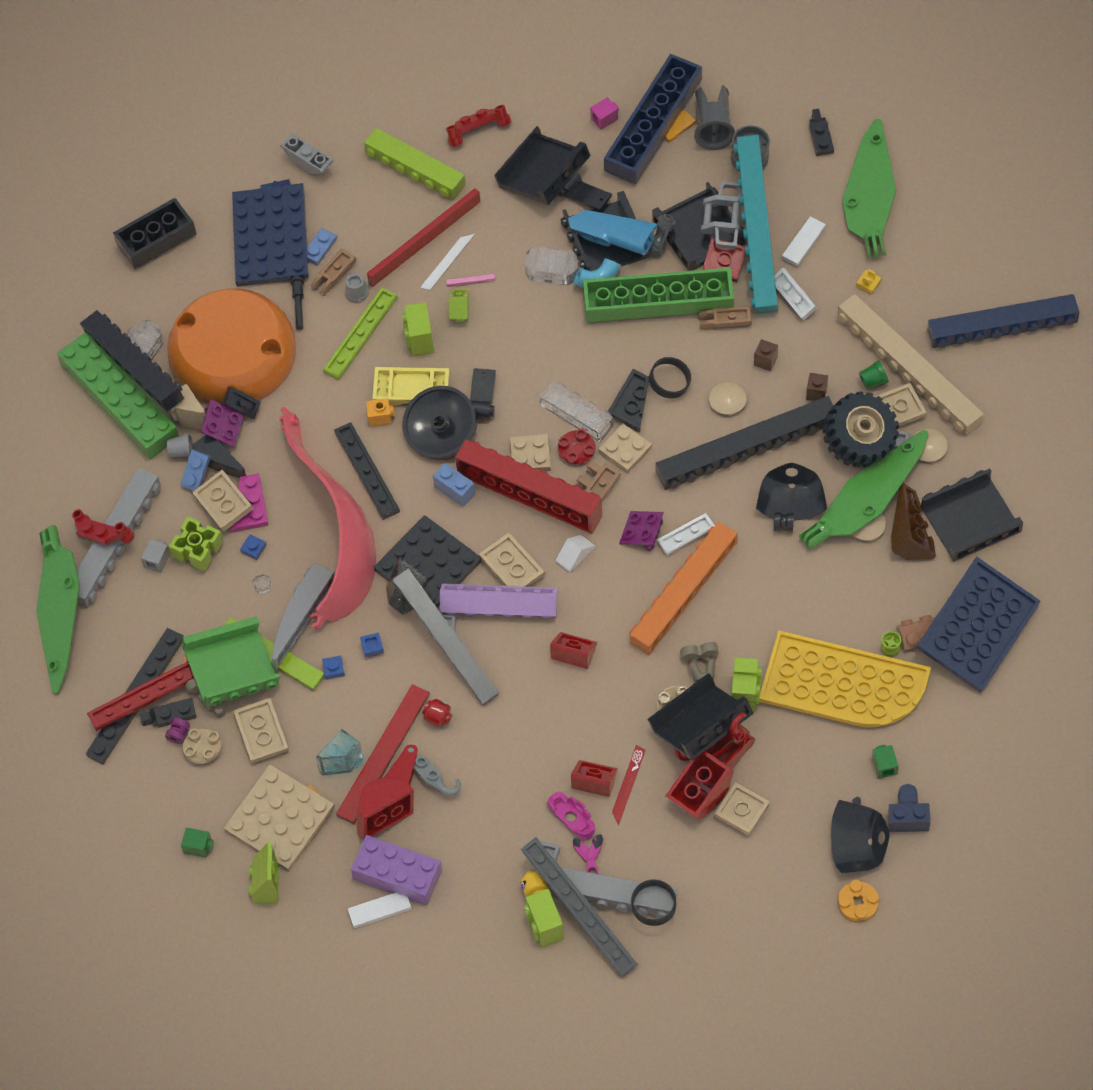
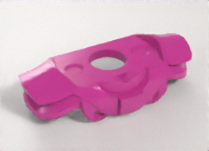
[547,792,595,840]

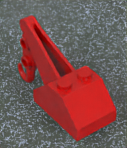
[665,713,755,820]

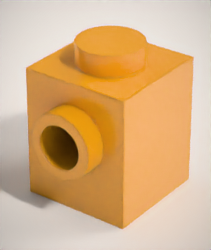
[366,398,394,426]

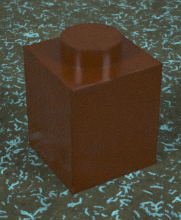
[754,339,778,371]
[806,373,828,401]

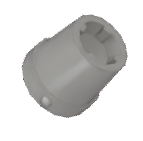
[345,273,369,303]
[167,432,193,458]

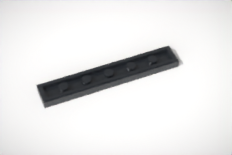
[334,422,400,520]

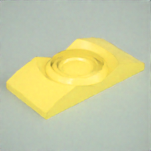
[373,367,449,406]

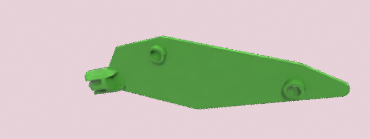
[842,119,896,258]
[799,430,929,550]
[36,525,80,694]

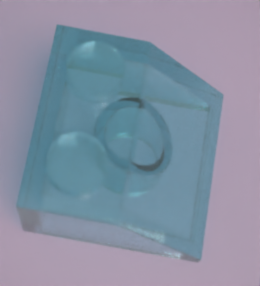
[316,729,363,775]

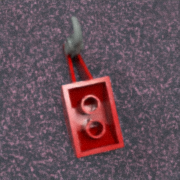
[357,745,461,841]

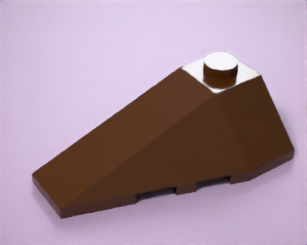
[891,483,936,560]

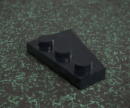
[607,369,649,432]

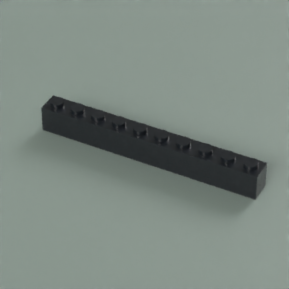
[656,396,834,490]

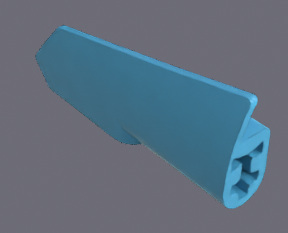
[568,210,658,255]

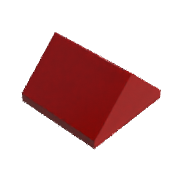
[550,632,597,669]
[571,760,618,797]

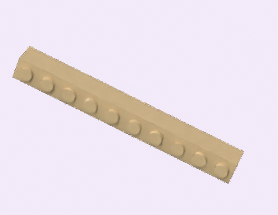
[838,294,984,436]

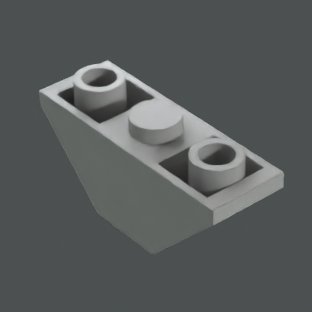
[280,133,333,175]

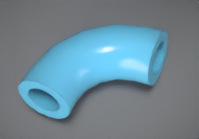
[574,258,621,288]

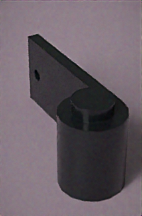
[558,172,612,211]
[470,368,496,420]

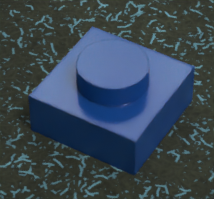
[240,534,267,560]
[360,632,384,657]
[322,655,345,679]

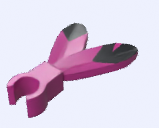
[573,834,603,875]

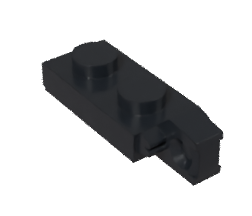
[809,109,834,156]
[140,698,197,728]

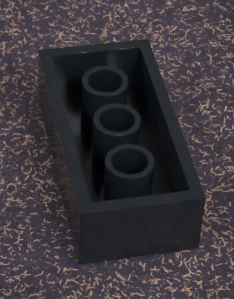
[113,198,197,269]

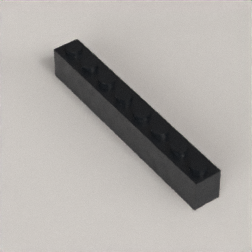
[80,310,185,412]

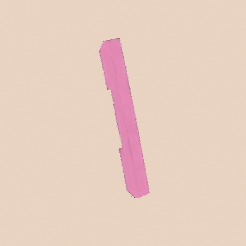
[446,274,495,287]

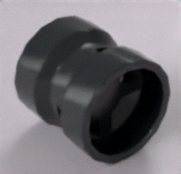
[774,512,794,532]

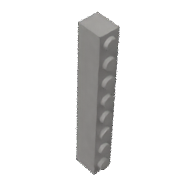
[77,468,161,608]

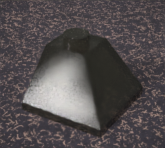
[386,556,430,615]

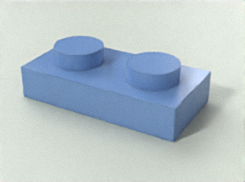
[307,228,337,265]
[180,450,211,491]

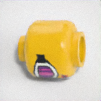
[520,870,549,897]

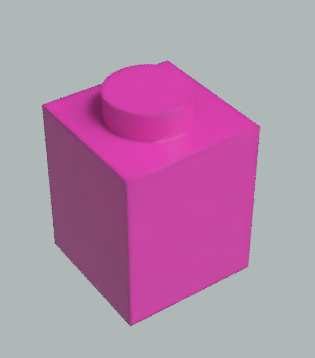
[590,97,619,129]

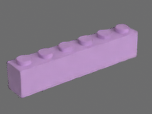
[440,584,558,618]

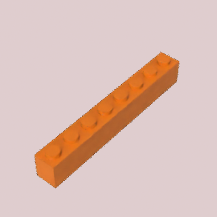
[629,522,738,655]

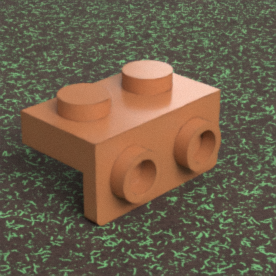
[896,615,935,650]

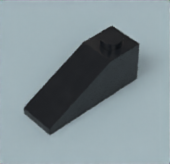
[192,435,246,478]

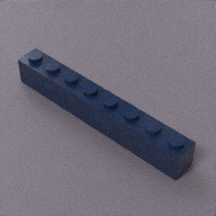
[927,294,1080,348]

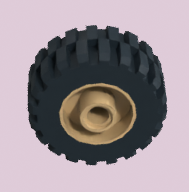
[823,391,899,468]

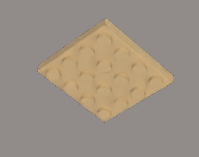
[224,765,335,871]

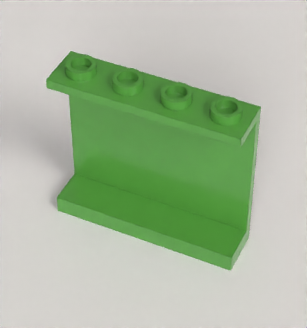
[182,616,281,706]

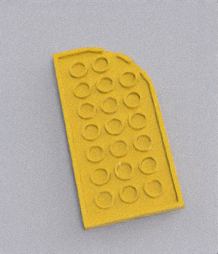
[760,630,931,727]

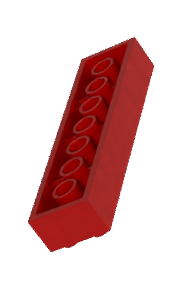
[455,440,602,534]

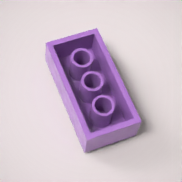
[351,835,442,905]

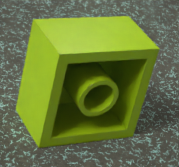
[402,302,434,356]
[524,889,564,947]

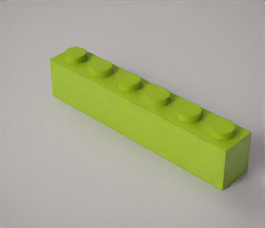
[364,128,466,200]

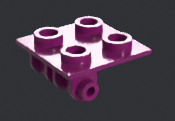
[201,400,244,447]
[619,511,664,551]

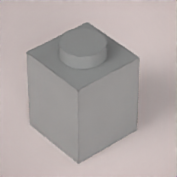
[141,539,170,573]

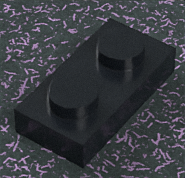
[222,387,261,419]

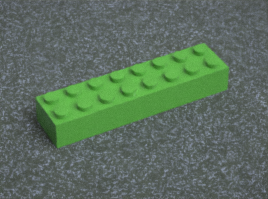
[583,268,734,323]
[57,332,179,459]

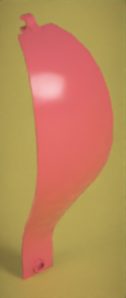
[279,407,377,629]

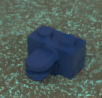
[888,784,931,832]

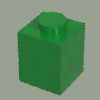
[872,745,899,779]
[181,827,213,858]

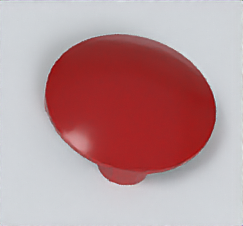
[558,429,596,465]

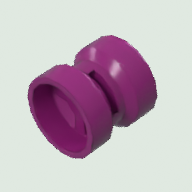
[165,717,190,744]

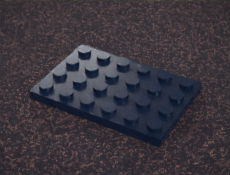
[232,183,309,287]
[915,556,1041,693]

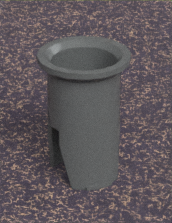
[694,85,735,150]

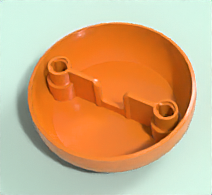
[167,288,296,406]

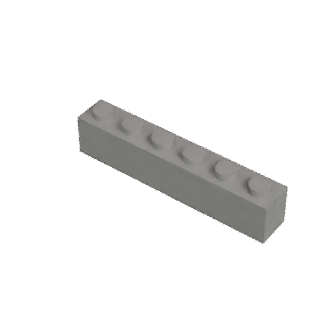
[553,868,677,919]

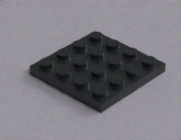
[374,515,482,607]

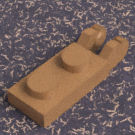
[311,249,356,295]
[698,306,752,330]

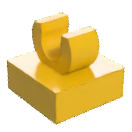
[856,269,882,295]

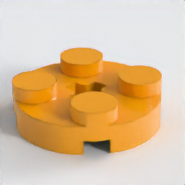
[838,880,879,922]

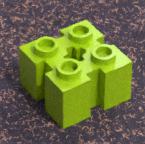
[168,516,224,572]
[732,657,762,711]

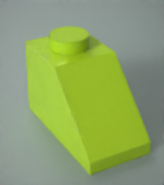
[449,289,470,322]

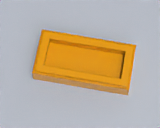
[665,110,696,143]

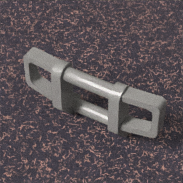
[701,181,741,250]

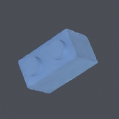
[433,463,475,507]

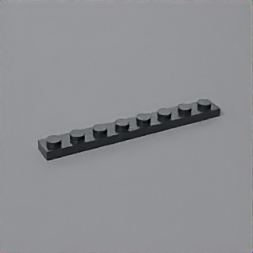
[86,628,184,765]

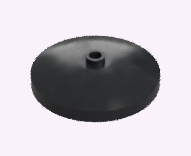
[402,386,477,460]

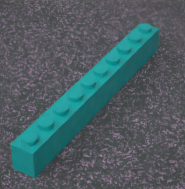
[734,134,778,314]

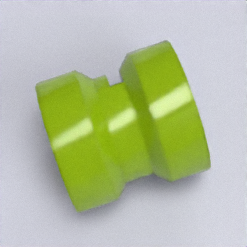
[881,631,901,657]

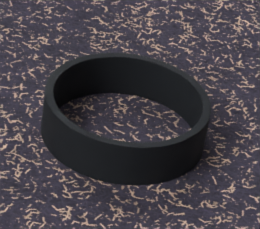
[649,357,691,399]
[631,879,676,926]

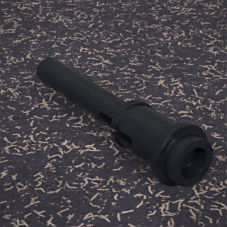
[290,275,305,330]

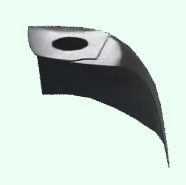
[756,463,827,519]
[831,800,890,873]

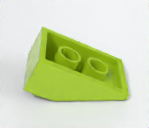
[248,842,279,904]

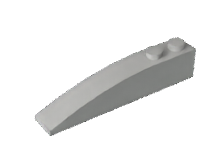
[272,563,335,670]

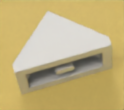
[555,535,595,573]

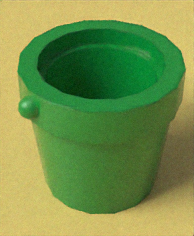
[859,360,889,389]

